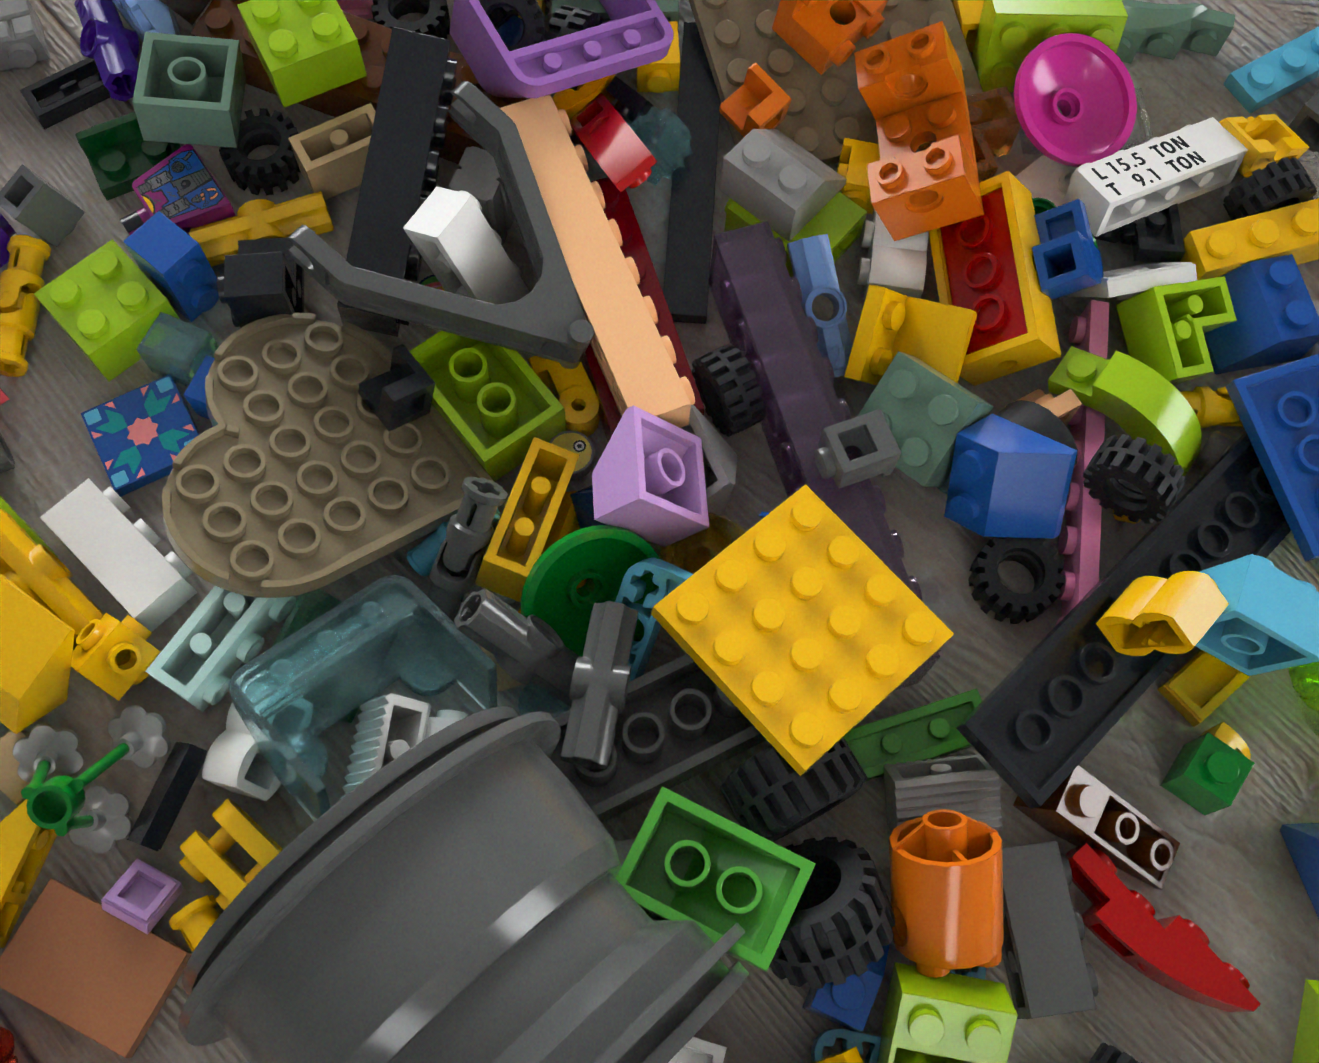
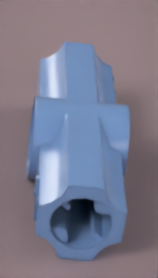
[787,234,852,381]

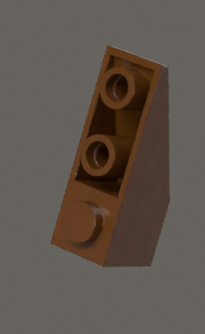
[1013,765,1180,890]

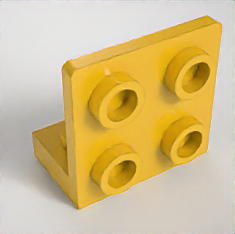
[844,284,977,385]

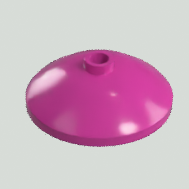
[1014,33,1137,167]

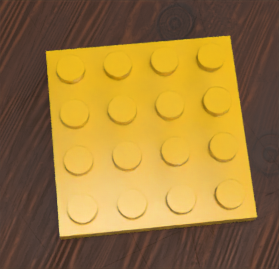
[651,484,954,776]

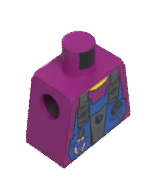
[120,144,236,236]

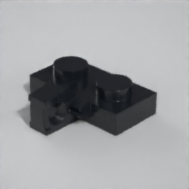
[1095,204,1185,263]

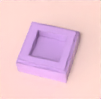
[101,859,183,935]

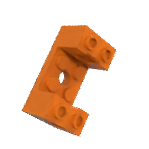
[772,0,888,75]
[854,21,984,241]

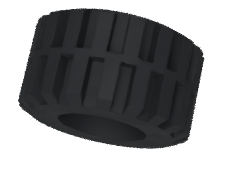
[720,738,868,842]
[769,837,896,989]

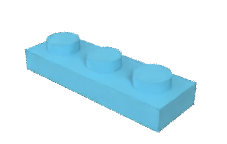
[1224,27,1319,113]

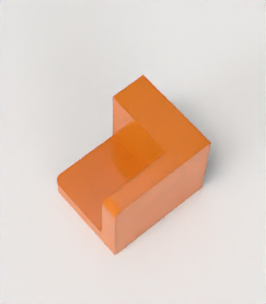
[719,63,792,137]

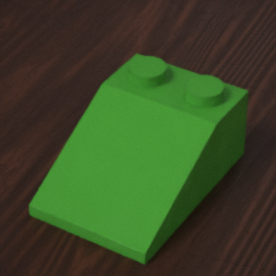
[616,786,816,972]

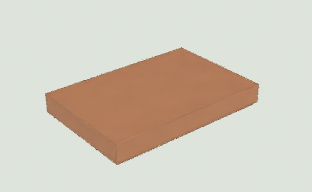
[0,878,192,1058]

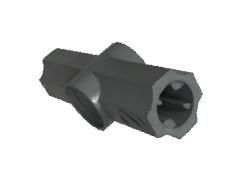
[454,588,579,708]
[561,601,638,770]

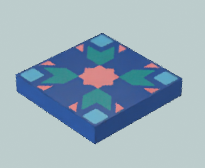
[81,374,200,497]

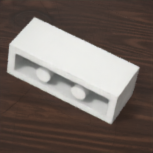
[403,186,530,305]
[40,478,198,632]

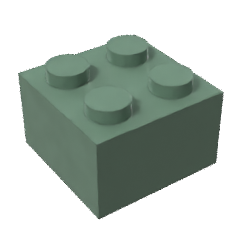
[132,32,246,148]
[858,351,994,488]

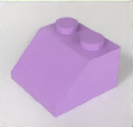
[592,405,709,547]

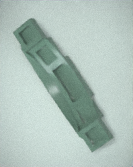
[1116,0,1235,64]

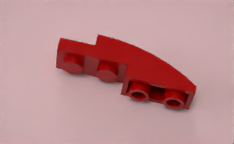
[569,92,658,192]
[1065,843,1261,1012]

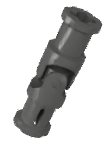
[416,477,508,629]

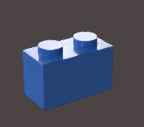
[123,211,219,322]

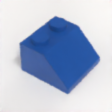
[1204,254,1319,375]
[944,413,1077,539]

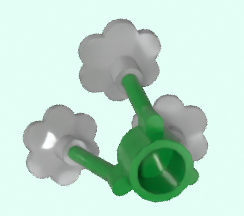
[13,705,171,853]

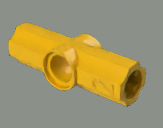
[189,191,335,267]
[0,508,105,647]

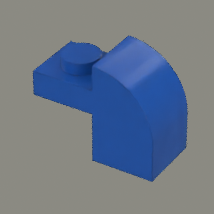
[1032,199,1103,299]

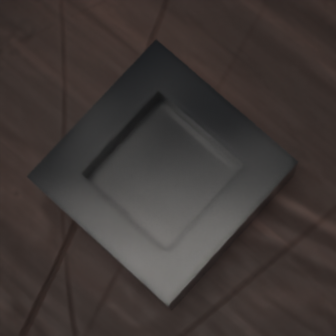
[606,76,661,125]

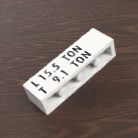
[1062,117,1248,237]

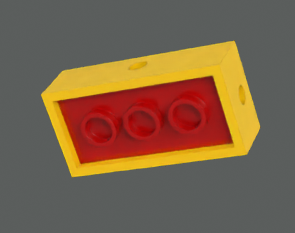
[928,171,1061,386]

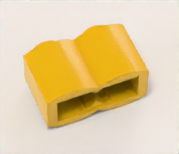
[1096,571,1229,656]

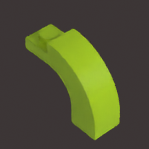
[1048,346,1202,477]

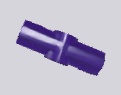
[74,0,139,102]

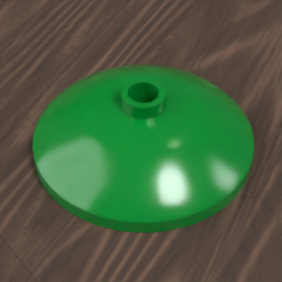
[520,525,660,657]

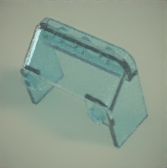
[229,575,497,821]

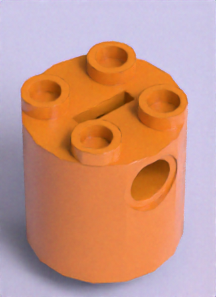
[889,809,1004,978]

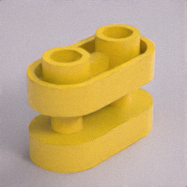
[179,798,283,910]

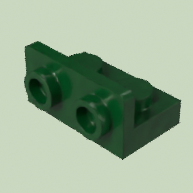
[75,111,181,201]

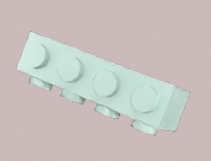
[145,586,296,712]

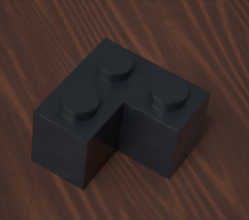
[217,237,304,328]

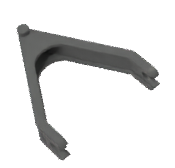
[287,81,594,369]

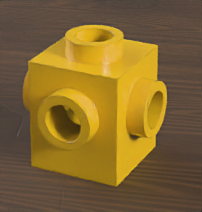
[71,613,161,701]

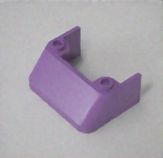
[449,0,674,98]

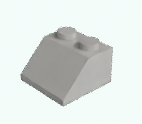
[720,129,847,242]

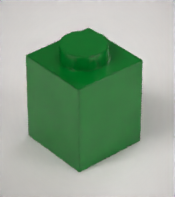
[1160,732,1255,815]

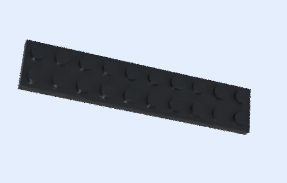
[956,432,1291,809]

